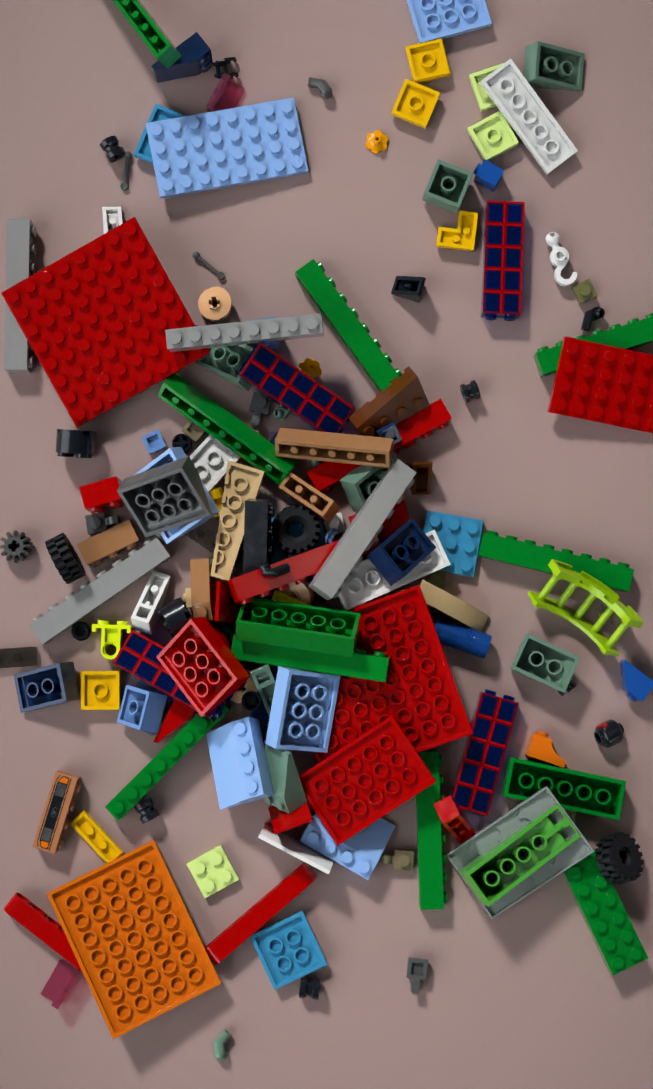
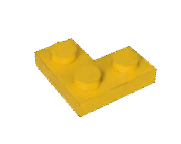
[436,211,478,252]

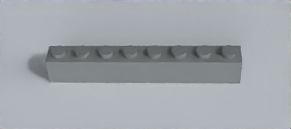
[4,219,36,373]
[165,313,324,352]
[308,459,417,600]
[29,537,172,644]

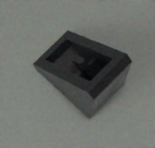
[391,276,426,303]

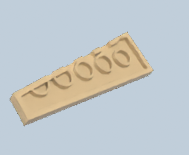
[210,460,265,581]

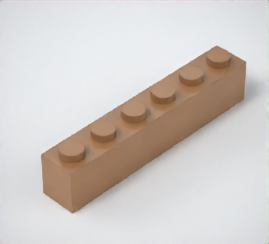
[275,428,394,468]

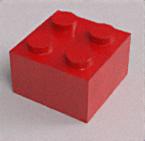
[79,476,124,514]

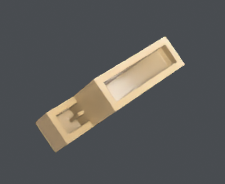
[420,580,489,632]

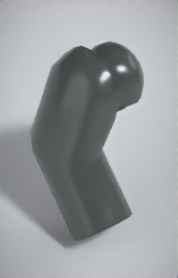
[308,77,332,99]

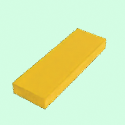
[70,810,124,863]

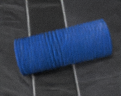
[434,617,492,659]

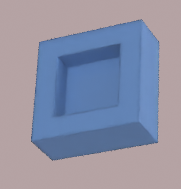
[142,429,167,455]

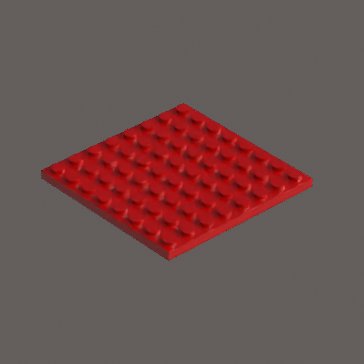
[1,217,211,428]
[314,585,473,763]

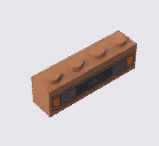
[32,770,82,854]

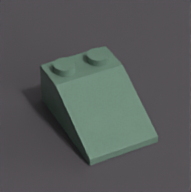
[523,41,584,92]
[196,344,267,392]
[340,452,397,513]
[509,633,581,693]
[264,744,308,814]

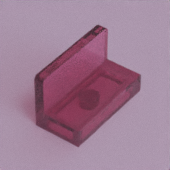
[206,73,244,112]
[41,960,80,1009]

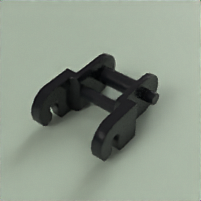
[213,57,239,79]

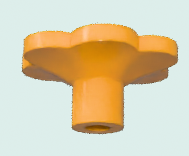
[365,130,388,154]
[299,358,322,379]

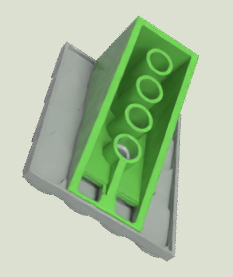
[446,786,594,919]

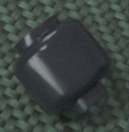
[594,719,624,748]

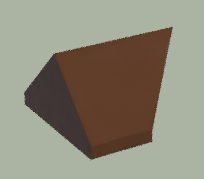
[404,462,432,495]

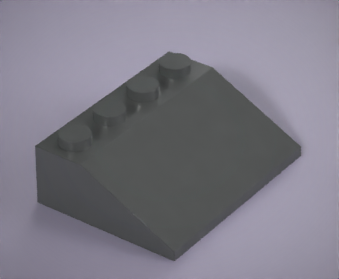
[117,456,212,537]

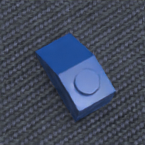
[619,660,653,702]

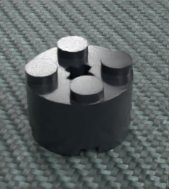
[56,429,96,458]
[156,597,193,639]

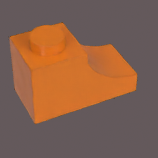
[525,730,566,768]

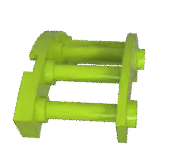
[527,559,644,656]

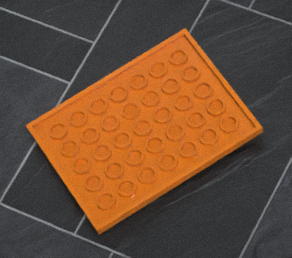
[47,840,221,1039]

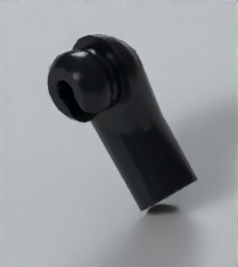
[581,307,605,331]
[260,563,290,577]

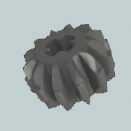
[0,530,33,563]

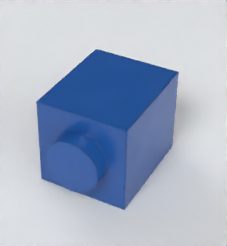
[473,160,504,192]

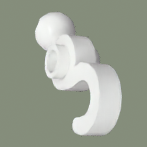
[545,232,577,287]

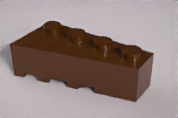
[349,366,430,437]

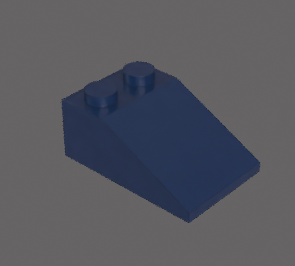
[151,32,213,83]
[366,518,436,586]
[14,662,81,713]

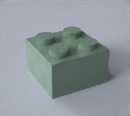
[422,159,473,214]

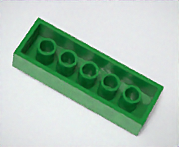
[236,597,361,657]
[501,756,626,820]
[563,848,648,975]

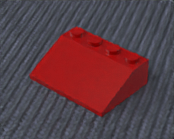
[156,617,250,717]

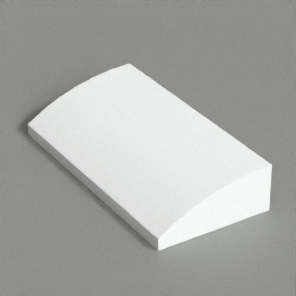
[258,823,333,874]

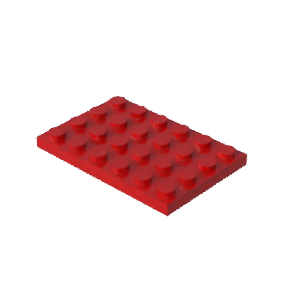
[547,336,653,433]
[299,714,436,846]

